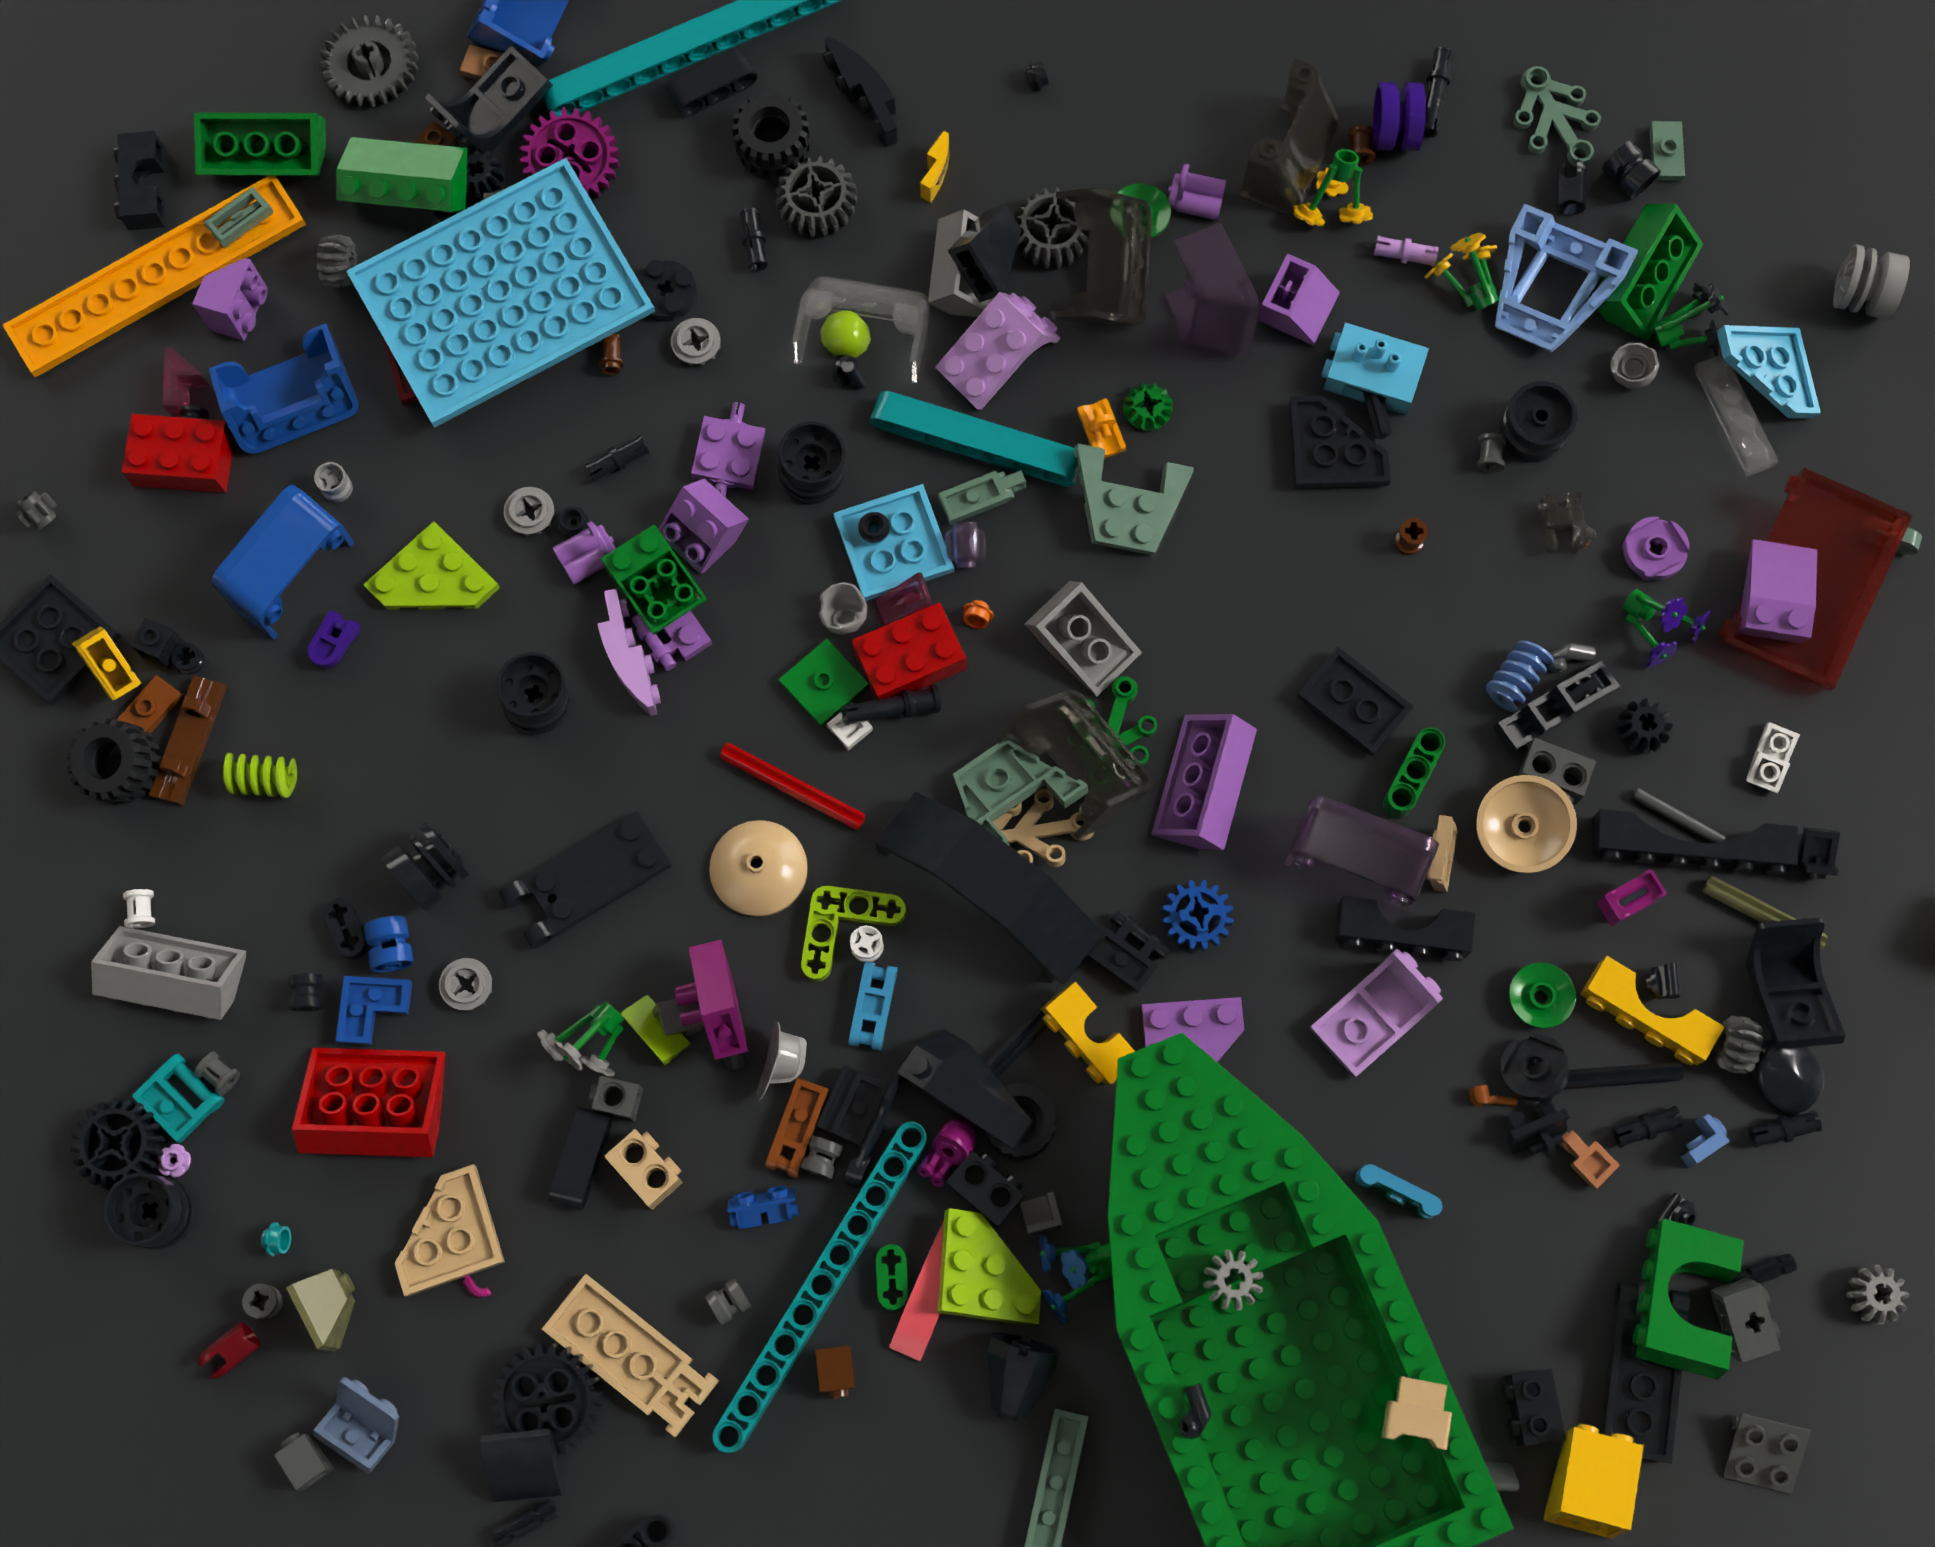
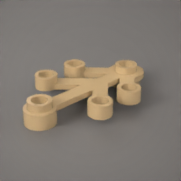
[993,789,1095,867]

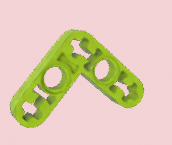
[801,886,906,982]

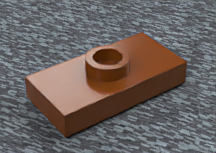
[117,674,184,734]

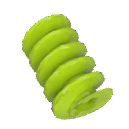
[223,753,297,798]

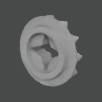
[671,318,720,366]
[504,487,555,537]
[439,958,493,1011]

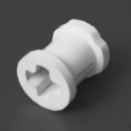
[123,889,155,928]

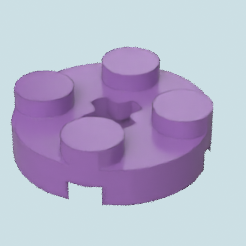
[1622,517,1689,582]

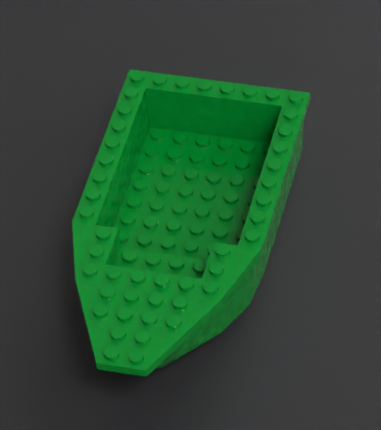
[1107,1033,1514,1547]

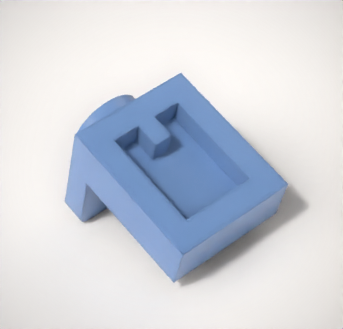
[1681,1113,1729,1168]

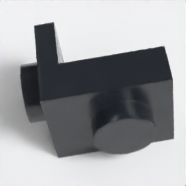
[1798,827,1840,879]

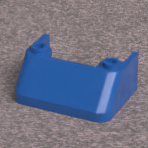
[211,485,354,639]

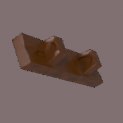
[149,675,227,806]

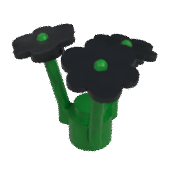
[1652,281,1730,356]

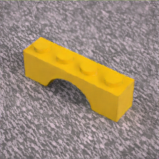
[1580,956,1724,1065]

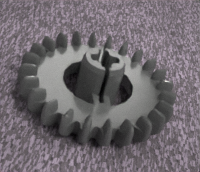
[319,15,419,107]

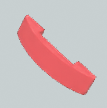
[889,1220,944,1361]

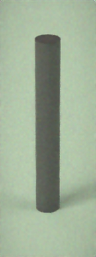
[1632,788,1726,843]

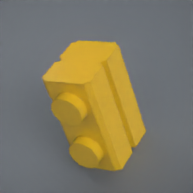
[72,626,141,701]

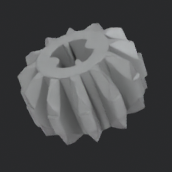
[1203,1250,1263,1311]
[1846,1265,1910,1325]

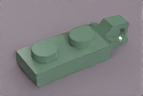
[938,470,1027,525]

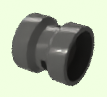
[800,1136,843,1180]
[705,1278,752,1325]

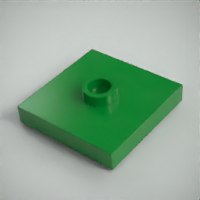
[778,638,869,728]

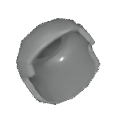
[1611,343,1659,389]
[819,582,867,635]

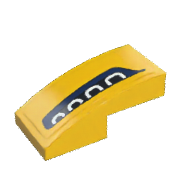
[920,131,949,203]

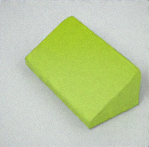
[621,995,691,1066]

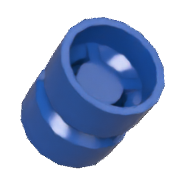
[363,916,414,973]

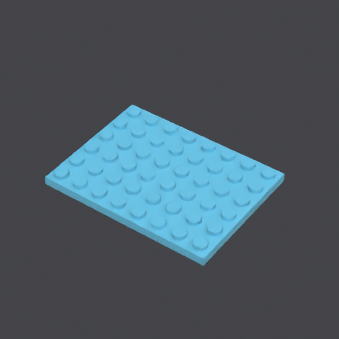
[346,158,655,428]

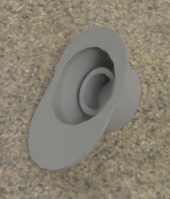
[757,1022,807,1101]

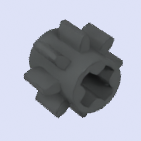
[16,490,57,530]

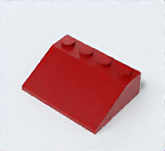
[292,1048,446,1157]

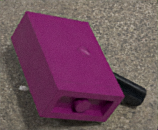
[675,940,748,1071]

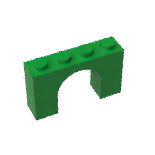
[1633,1218,1744,1380]

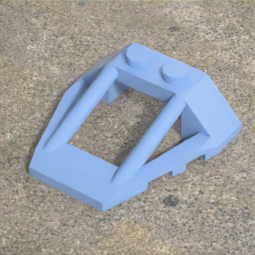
[1495,203,1638,352]

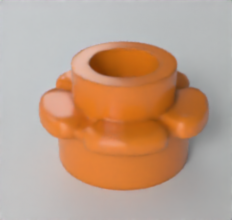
[963,600,994,629]

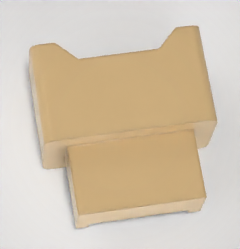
[1382,1376,1452,1450]

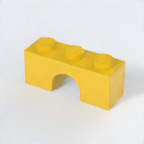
[1040,981,1135,1085]

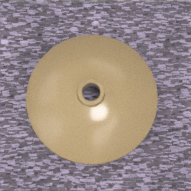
[1476,775,1577,873]
[709,820,808,917]

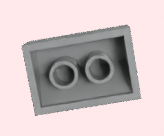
[928,209,994,317]

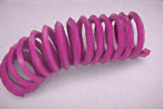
[463,1275,491,1298]

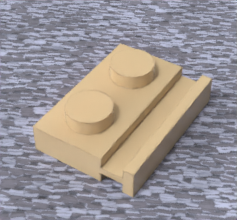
[1426,815,1458,893]

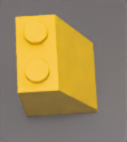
[1543,1424,1644,1539]

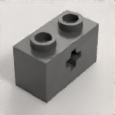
[1710,1277,1781,1363]

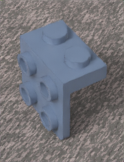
[313,1377,399,1474]

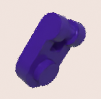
[308,610,361,669]

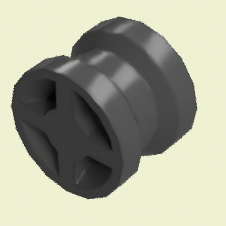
[242,1283,283,1320]

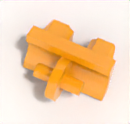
[1077,398,1126,459]

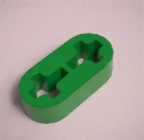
[876,1244,909,1311]

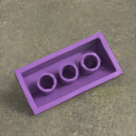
[1151,714,1257,850]

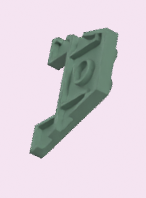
[1074,444,1194,555]
[953,738,1089,846]

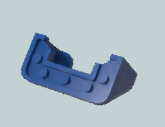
[467,0,569,65]
[209,323,359,454]

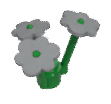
[537,1001,625,1077]

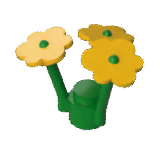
[1293,149,1373,226]
[1425,233,1499,311]

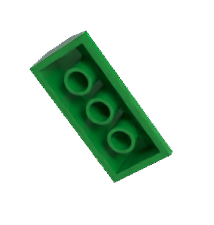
[194,113,326,176]
[336,137,467,212]
[1597,204,1703,341]

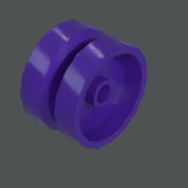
[1372,82,1426,151]

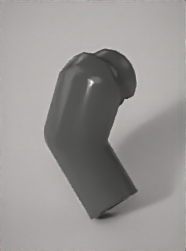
[1549,643,1596,673]

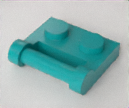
[132,1053,225,1143]

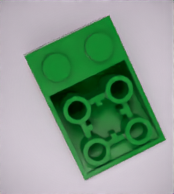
[601,524,707,635]

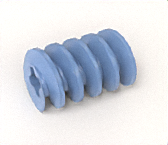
[1485,641,1554,713]

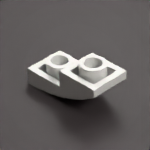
[1746,722,1800,794]

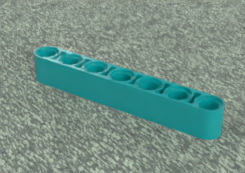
[870,391,1080,487]

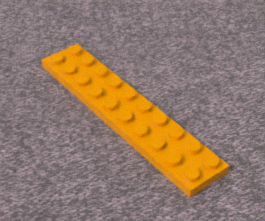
[3,176,306,378]

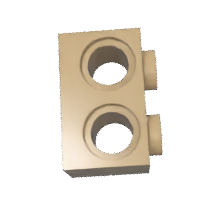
[604,1129,683,1210]

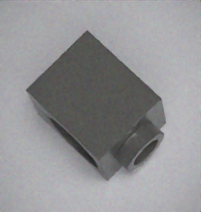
[589,1076,643,1122]
[274,1432,334,1490]

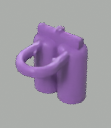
[1168,164,1226,220]
[552,521,616,585]

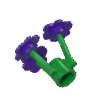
[1623,589,1711,668]

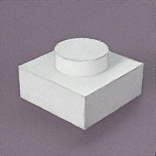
[827,703,873,751]

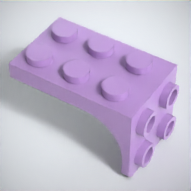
[935,292,1061,410]
[1309,949,1442,1079]

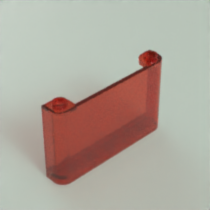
[1718,468,1913,691]

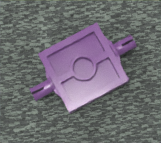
[691,402,765,497]

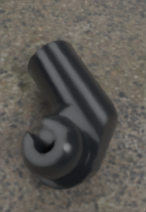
[1178,1383,1211,1439]

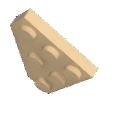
[395,1164,505,1297]

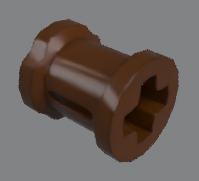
[1348,125,1375,166]
[1395,517,1428,555]

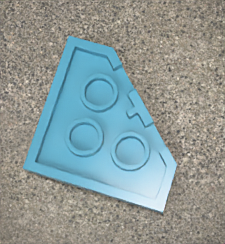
[1717,325,1821,418]

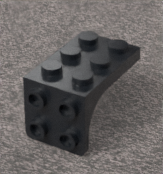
[424,45,553,153]
[1746,917,1846,1049]

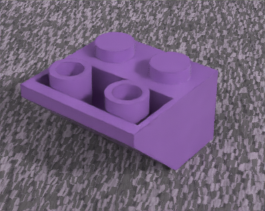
[1258,253,1340,346]
[192,258,267,341]
[658,478,749,574]

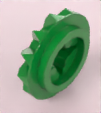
[1123,382,1173,431]

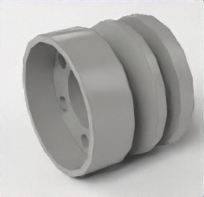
[1833,244,1910,320]

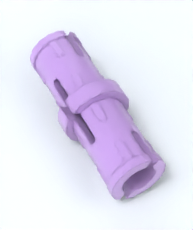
[1374,235,1439,267]

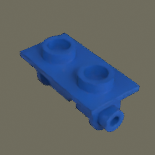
[727,1186,799,1230]

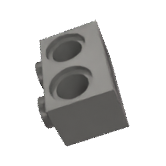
[1517,738,1596,804]

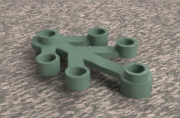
[1513,66,1601,167]

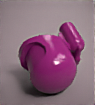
[917,1119,977,1187]

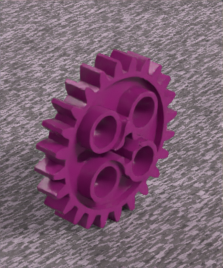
[520,108,620,198]

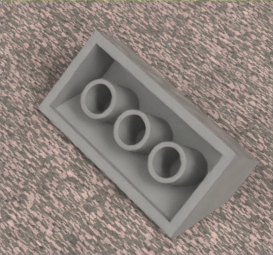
[91,926,246,1020]

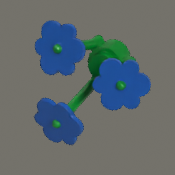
[1039,1234,1112,1324]

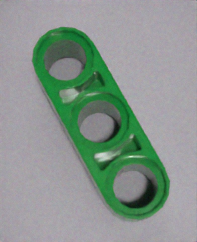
[1383,727,1446,819]

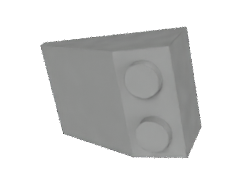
[1025,581,1142,696]

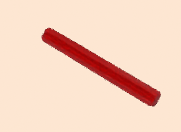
[719,743,865,830]

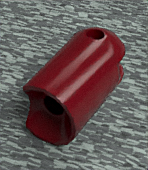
[197,1321,261,1380]

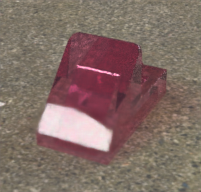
[163,347,210,417]

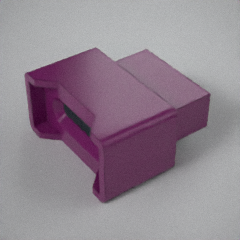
[1597,870,1666,926]

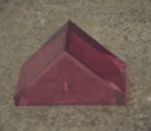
[876,573,932,626]

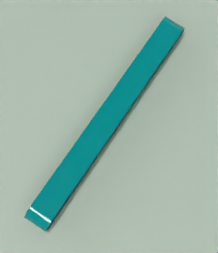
[542,0,841,117]
[713,1122,927,1453]

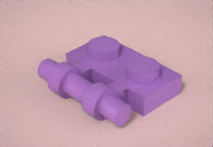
[632,611,712,671]

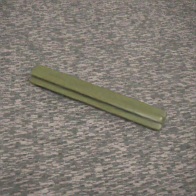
[1702,876,1828,950]

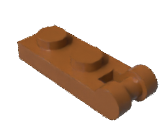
[765,1078,829,1179]

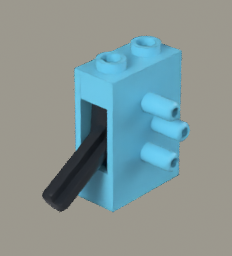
[1321,322,1429,440]

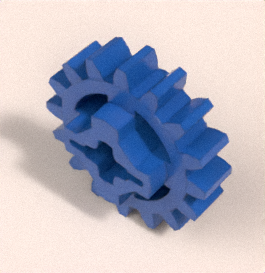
[1162,880,1234,952]

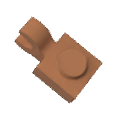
[1559,1130,1620,1190]

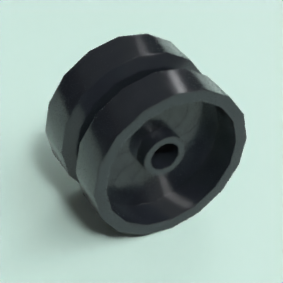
[1500,381,1578,461]

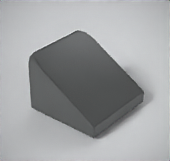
[1485,1462,1519,1491]

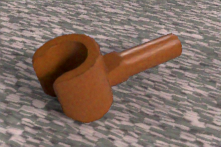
[1469,1085,1518,1107]

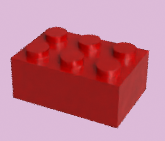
[121,414,235,493]
[852,602,967,700]

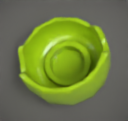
[820,310,871,358]

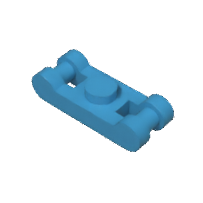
[848,961,898,1051]
[1355,1164,1443,1219]

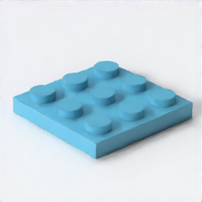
[833,484,954,601]

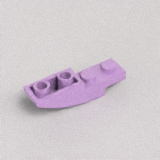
[597,589,661,716]

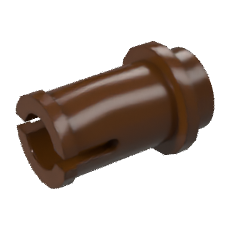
[598,333,623,375]

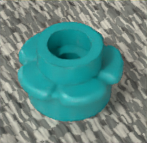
[261,1222,292,1256]

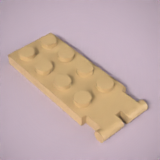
[542,1274,719,1437]

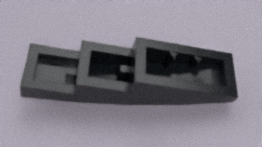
[1493,661,1620,754]

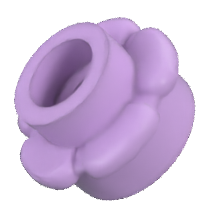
[157,1144,191,1178]

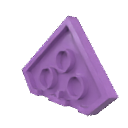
[1141,997,1244,1062]

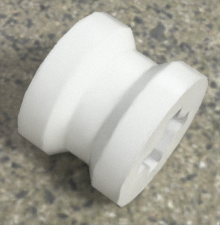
[850,925,884,962]

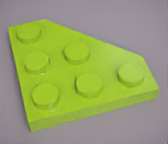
[363,521,500,610]
[937,1208,1041,1327]

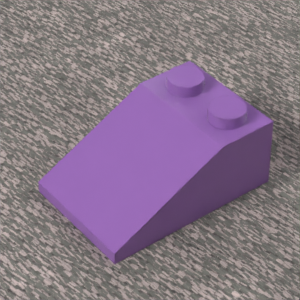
[1737,539,1817,644]

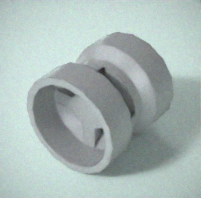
[314,462,353,503]

